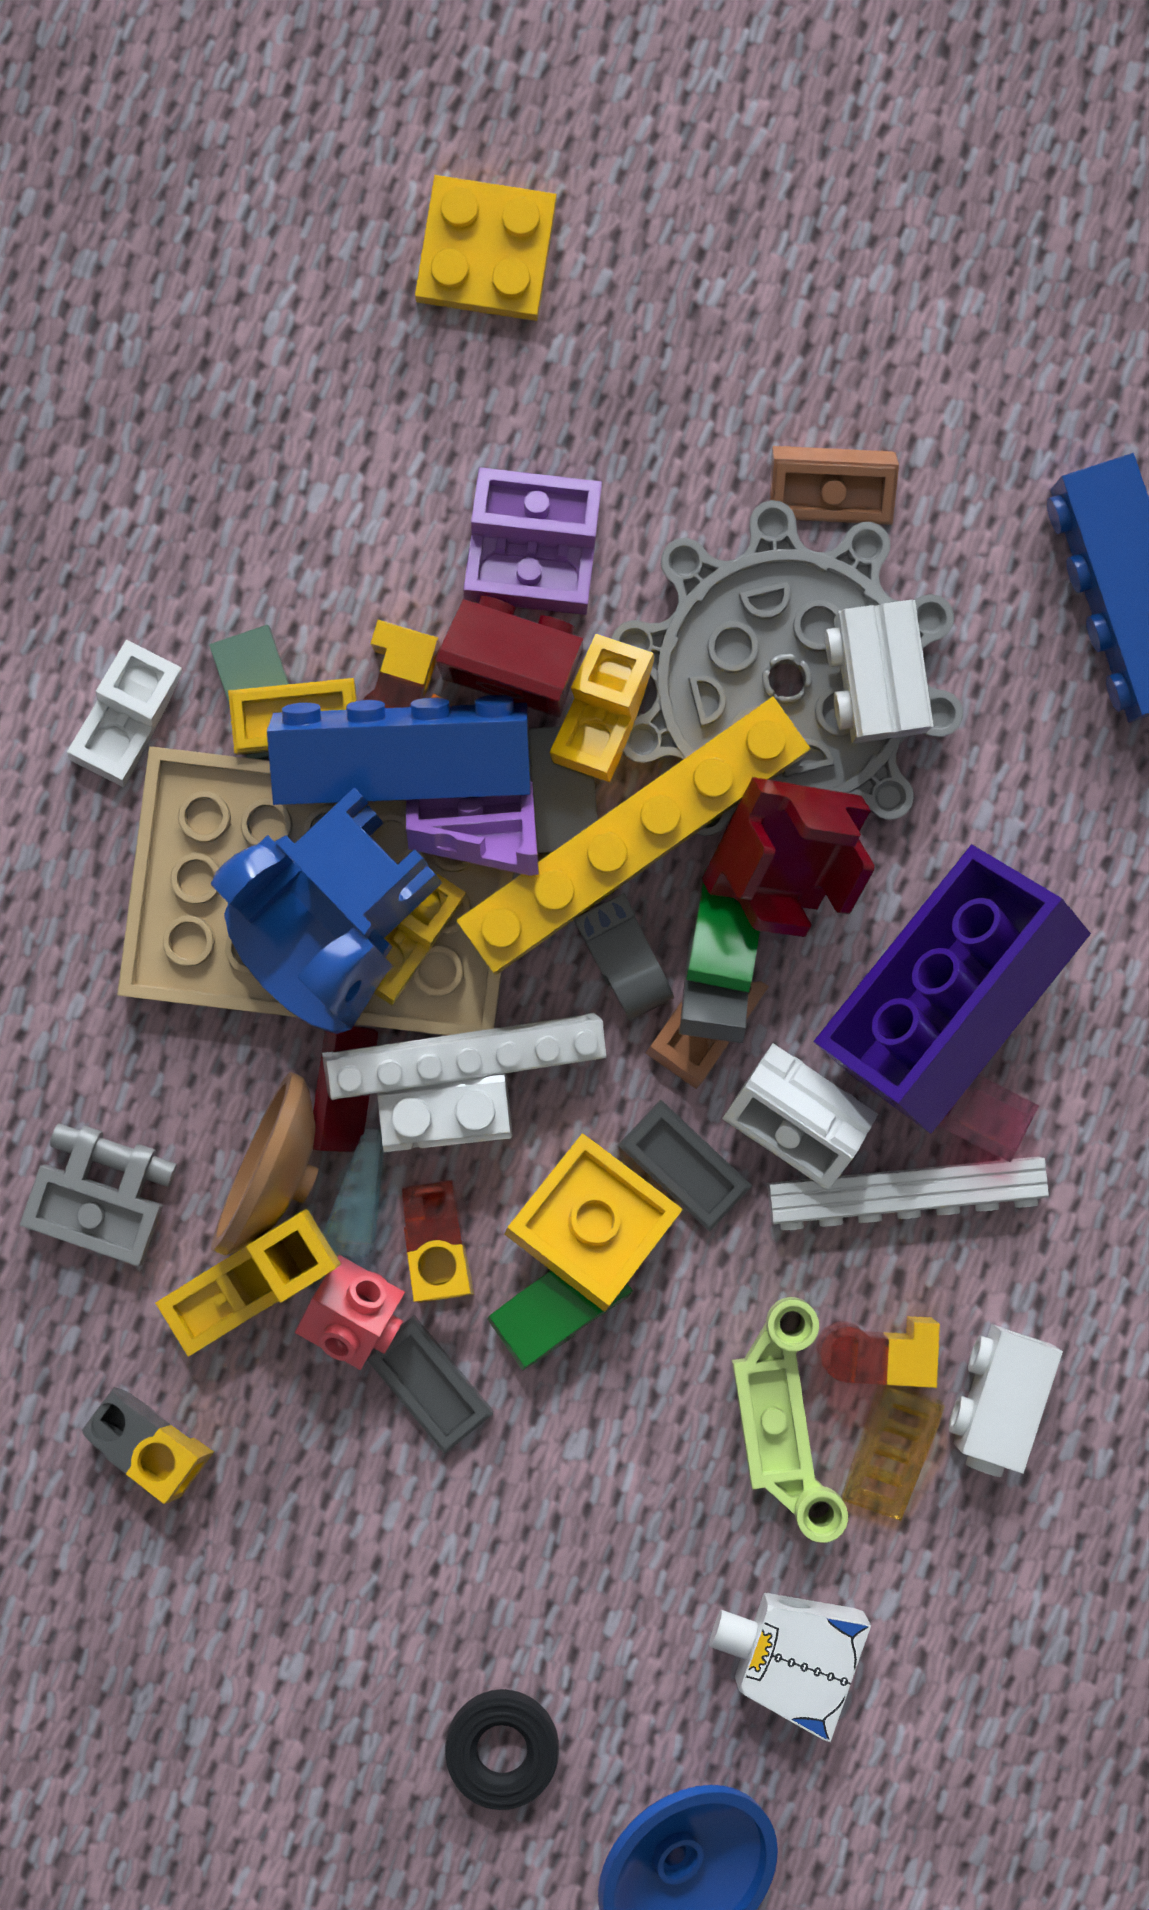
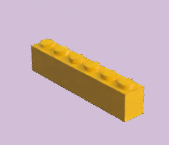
[456,696,811,975]

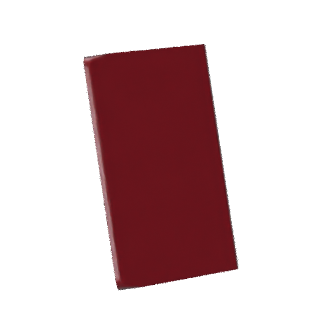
[312,1026,378,1153]

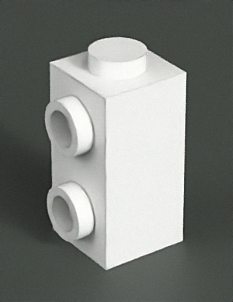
[949,1324,1063,1477]

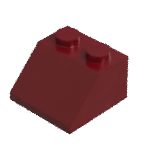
[436,596,583,718]

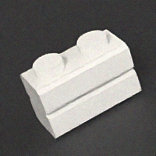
[825,600,934,744]
[722,1043,878,1190]
[377,1074,513,1152]

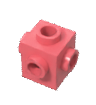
[295,1255,405,1370]

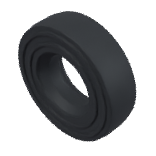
[445,1689,559,1810]

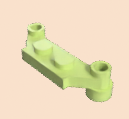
[732,1297,848,1543]

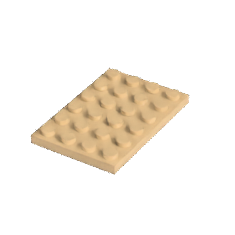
[117,746,514,1035]

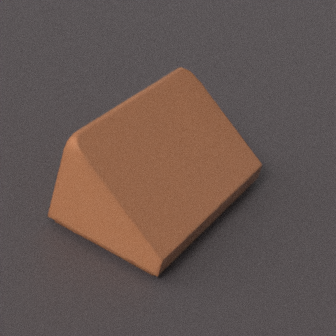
[770,446,899,525]

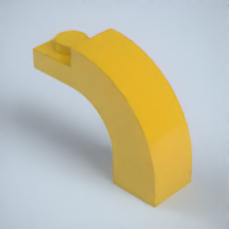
[155,1209,341,1357]

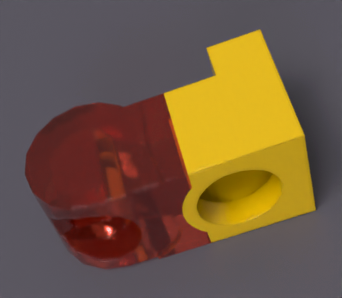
[363,620,441,708]
[402,1179,474,1303]
[816,1316,940,1388]

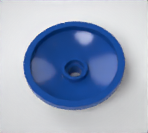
[598,1785,778,1910]

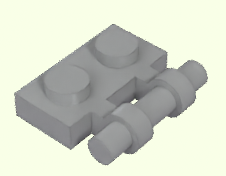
[19,1123,178,1267]

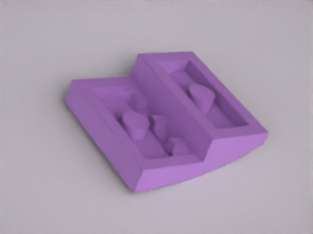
[463,467,602,615]

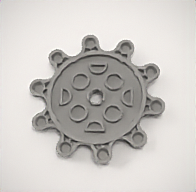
[611,500,963,836]

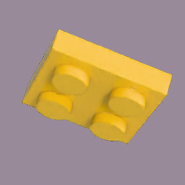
[415,175,557,321]
[504,1133,683,1312]

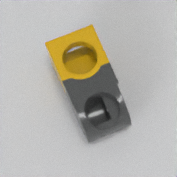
[82,1387,214,1505]

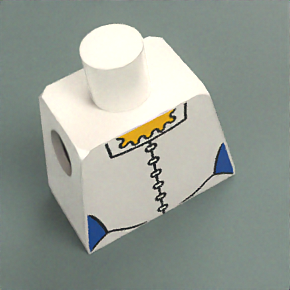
[709,1593,871,1742]

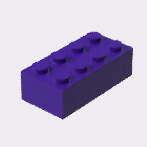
[813,844,1091,1134]

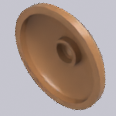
[211,1072,318,1256]

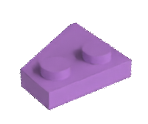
[406,781,539,875]

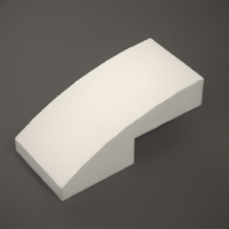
[67,640,182,787]

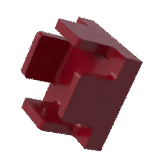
[702,777,875,937]

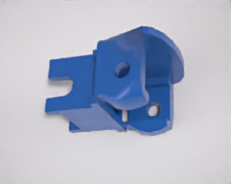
[211,788,442,1034]

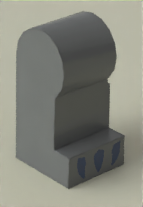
[574,893,674,1022]

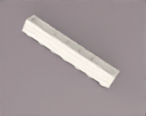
[322,1013,606,1100]
[767,1157,1049,1230]

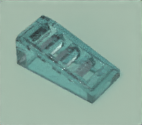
[323,1127,385,1258]

